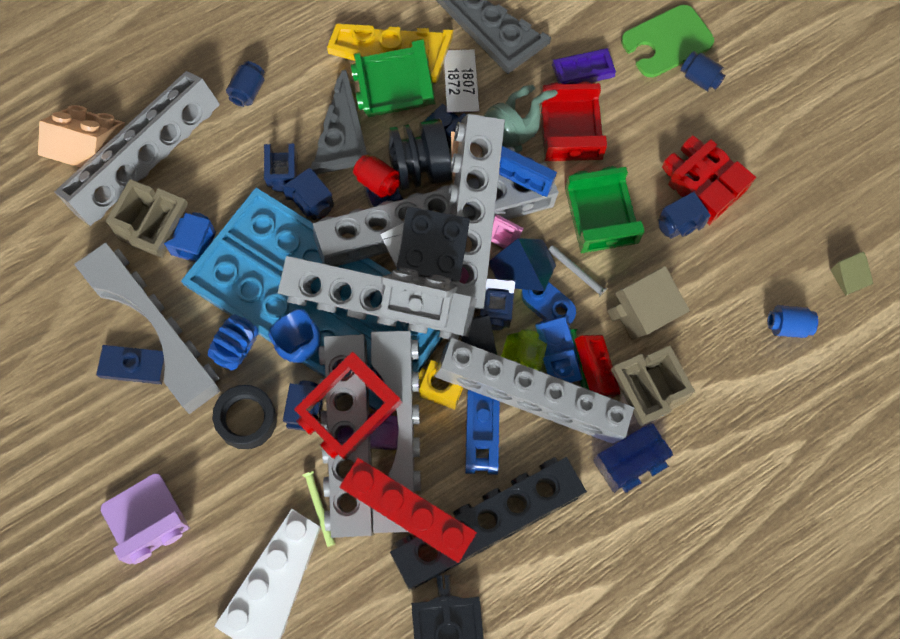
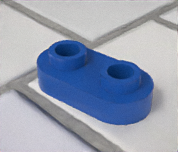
[521,282,576,326]

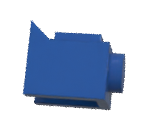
[164,212,216,262]

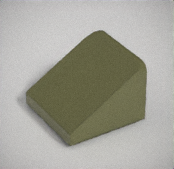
[831,251,873,296]

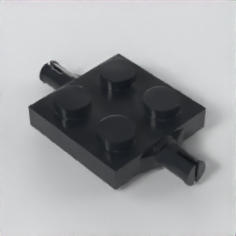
[411,575,484,639]

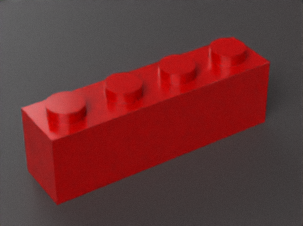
[339,458,477,563]

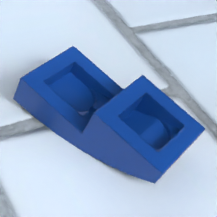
[535,315,582,383]

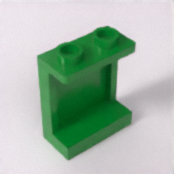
[351,40,436,117]
[565,166,645,253]

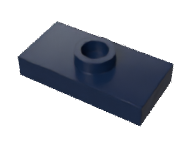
[96,345,165,385]

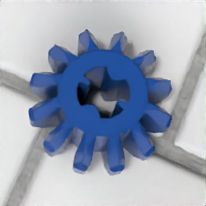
[208,314,258,370]

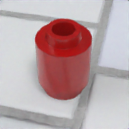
[353,154,400,198]

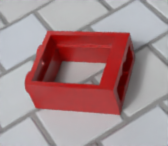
[294,351,402,460]

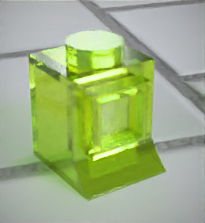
[501,329,547,372]

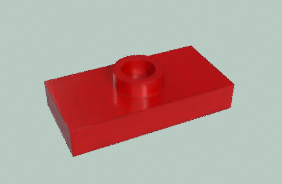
[575,335,621,398]

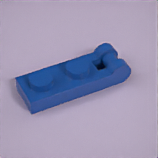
[465,389,500,475]

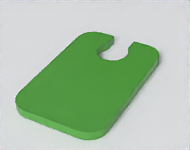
[621,5,714,78]

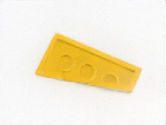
[327,24,453,83]

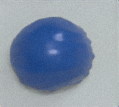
[268,309,321,363]

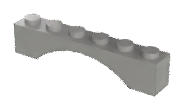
[74,243,220,414]
[371,331,421,533]

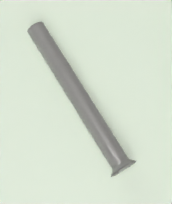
[548,245,607,297]

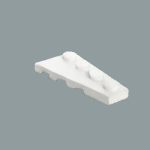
[214,509,321,639]

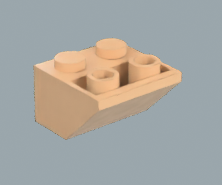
[38,105,125,168]

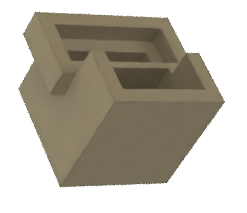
[106,179,188,258]
[607,266,690,340]
[611,346,695,427]

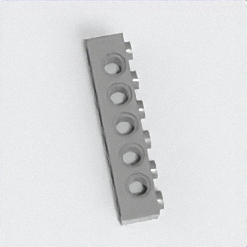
[54,71,220,226]
[447,114,505,309]
[278,256,477,340]
[319,334,375,538]
[434,338,634,444]

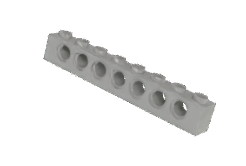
[313,162,559,267]

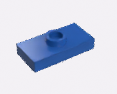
[499,146,557,197]

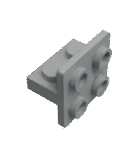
[380,268,458,328]

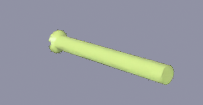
[302,471,335,547]

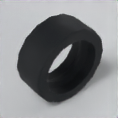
[212,385,277,449]

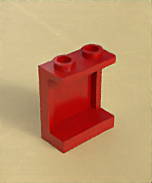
[540,82,607,161]

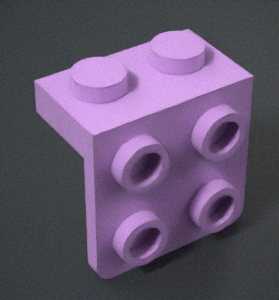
[101,474,190,564]

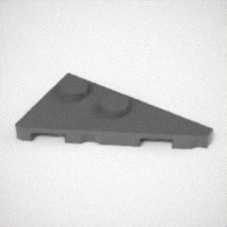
[311,70,367,175]

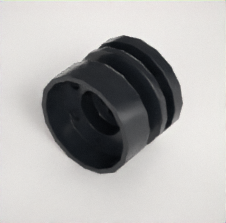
[388,118,452,190]

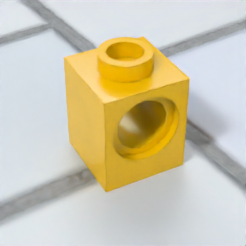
[419,360,463,410]

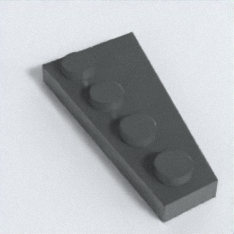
[436,0,551,74]

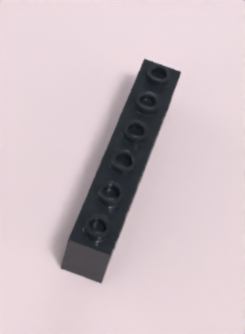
[390,457,587,592]

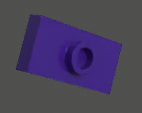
[552,48,616,84]

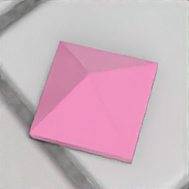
[491,215,524,249]

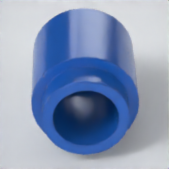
[767,305,818,338]

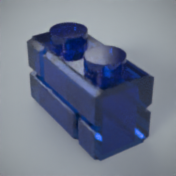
[593,422,673,494]

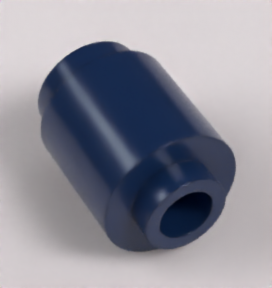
[680,51,726,92]
[226,61,265,107]

